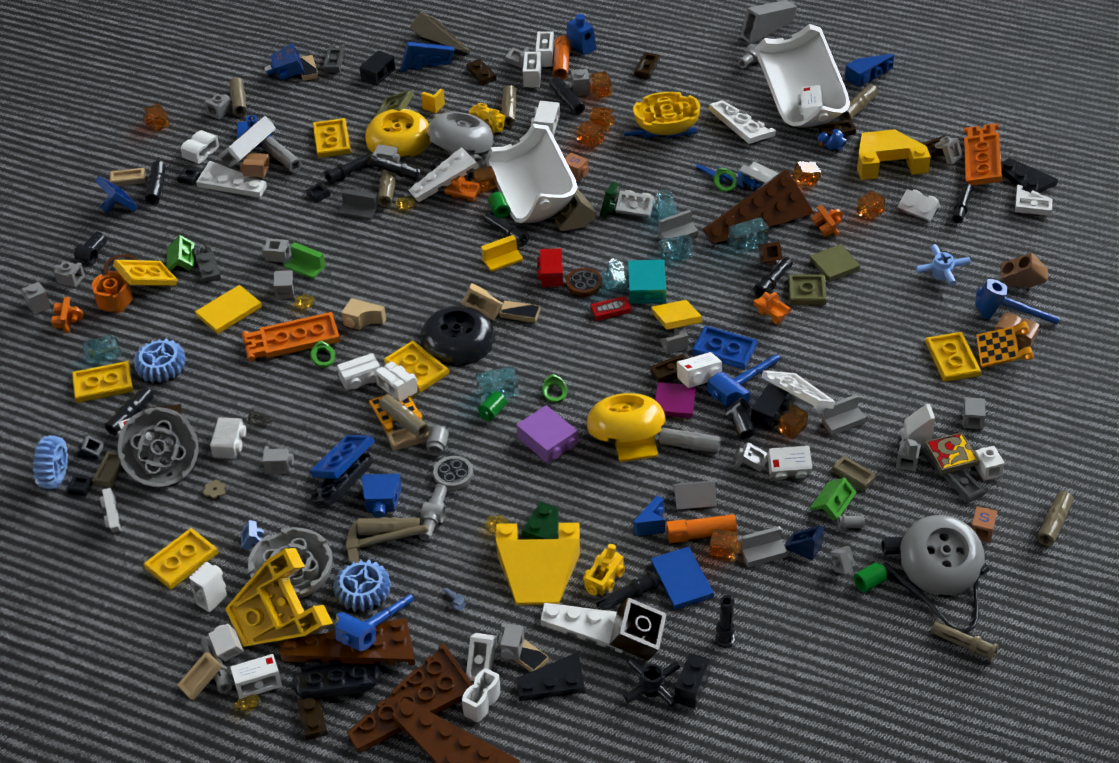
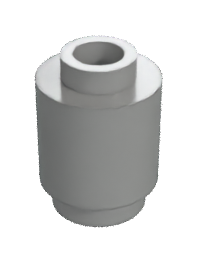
[426,426,449,456]

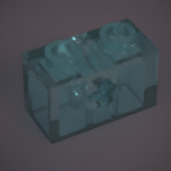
[728,217,769,253]
[476,366,519,403]

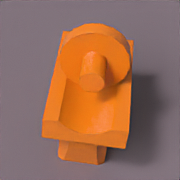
[444,176,480,202]
[811,205,843,237]
[753,292,791,325]
[51,297,83,333]

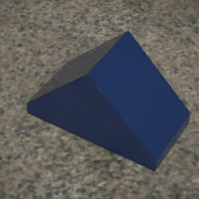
[784,525,824,561]

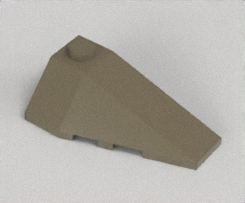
[410,12,470,53]
[555,189,597,231]

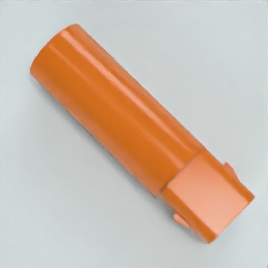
[553,35,571,80]
[666,514,737,544]

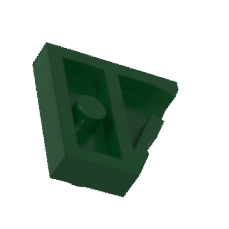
[599,181,620,219]
[522,502,559,539]

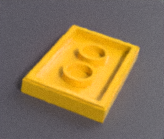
[313,118,351,158]
[113,260,178,286]
[195,285,262,334]
[651,300,702,330]
[925,332,981,382]
[384,341,449,393]
[72,361,134,403]
[143,528,218,590]

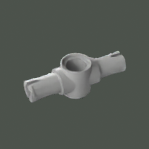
[738,44,760,68]
[419,484,447,541]

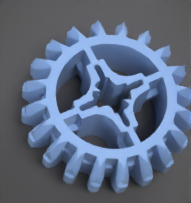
[134,338,186,383]
[33,435,68,489]
[333,559,391,612]

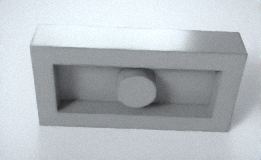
[659,210,699,247]
[821,394,866,436]
[672,480,717,510]
[740,526,787,567]

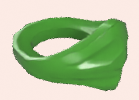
[713,168,737,192]
[310,341,335,368]
[542,374,567,403]

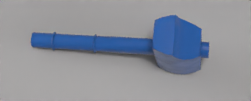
[975,279,1060,324]
[707,354,780,406]
[335,594,414,651]

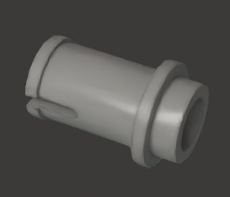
[838,514,865,530]

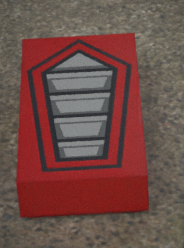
[590,296,631,321]

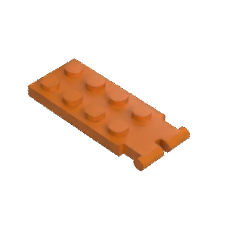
[964,123,1002,186]
[242,312,340,362]

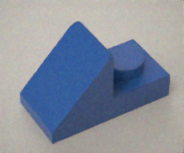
[634,495,666,536]

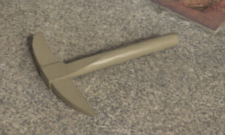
[346,520,429,563]

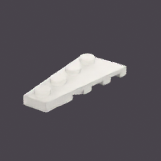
[708,100,776,144]
[408,147,480,202]
[196,161,267,198]
[761,370,835,410]
[541,603,623,653]

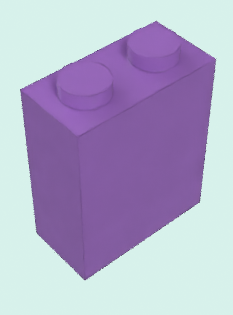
[516,405,578,463]

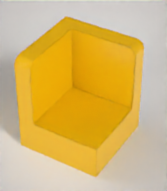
[421,89,445,113]

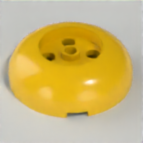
[633,92,700,135]
[365,109,431,157]
[587,393,666,443]

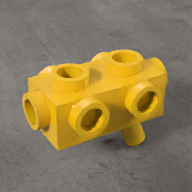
[469,103,505,134]
[583,544,625,596]

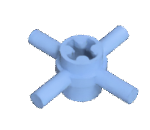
[916,244,971,286]

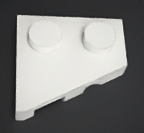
[1015,185,1053,216]
[100,488,121,533]

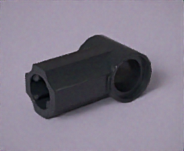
[74,231,107,264]
[725,398,755,439]

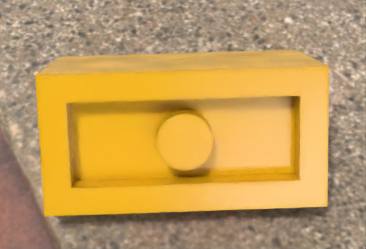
[481,235,523,272]
[615,435,658,462]

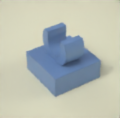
[241,520,264,550]

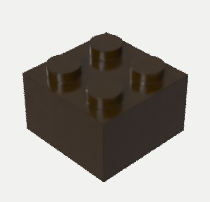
[609,598,667,661]

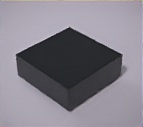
[177,167,201,186]
[306,183,330,203]
[67,474,93,497]

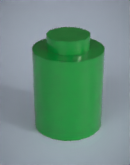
[488,192,511,219]
[478,391,507,421]
[853,562,887,593]

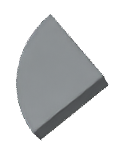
[905,439,918,460]

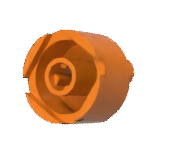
[92,271,133,313]

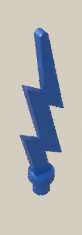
[624,127,697,138]
[696,164,764,190]

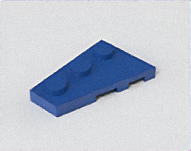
[400,42,455,72]

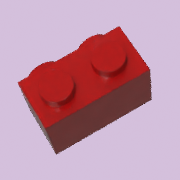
[537,248,563,287]

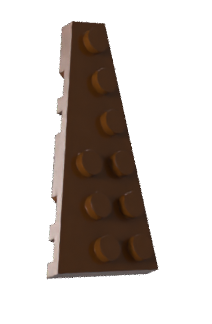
[702,169,814,244]
[279,618,416,666]
[347,642,473,754]
[392,698,520,763]

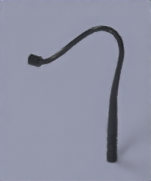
[882,562,989,633]

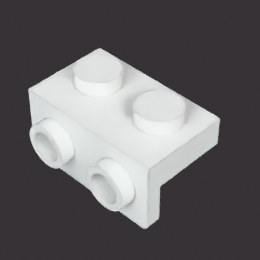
[898,189,941,222]

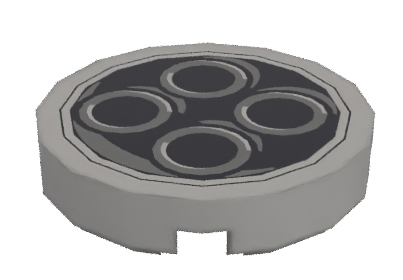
[433,456,473,490]

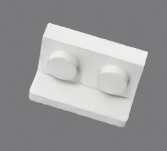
[740,162,779,184]
[615,190,655,218]

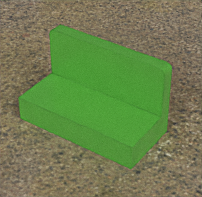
[166,235,194,271]
[284,242,326,279]
[810,477,857,521]

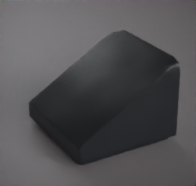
[77,435,105,459]

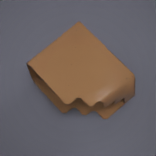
[1001,252,1048,288]

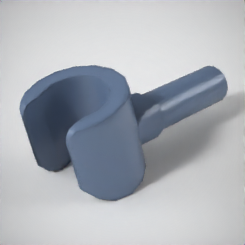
[444,588,466,611]

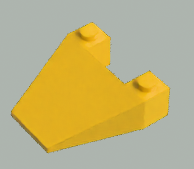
[857,129,931,180]
[496,523,580,605]
[225,548,333,647]

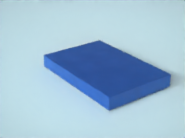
[692,325,758,370]
[310,435,375,479]
[651,547,714,610]

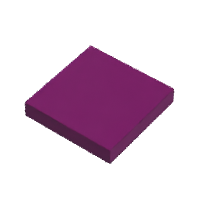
[655,382,696,418]

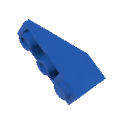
[844,53,895,87]

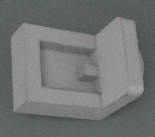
[505,47,530,68]

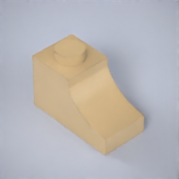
[461,283,503,320]
[341,298,386,330]

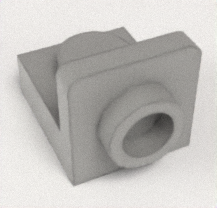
[935,136,963,164]
[734,442,768,472]
[830,546,855,574]

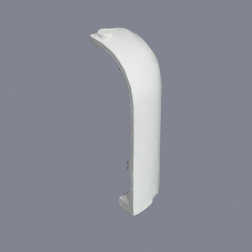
[754,24,850,128]
[485,124,577,223]

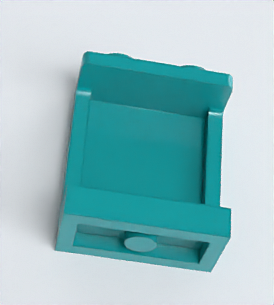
[628,260,666,304]

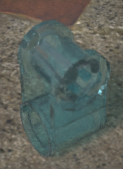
[656,190,678,220]
[658,235,693,262]
[601,259,629,293]
[83,335,122,364]

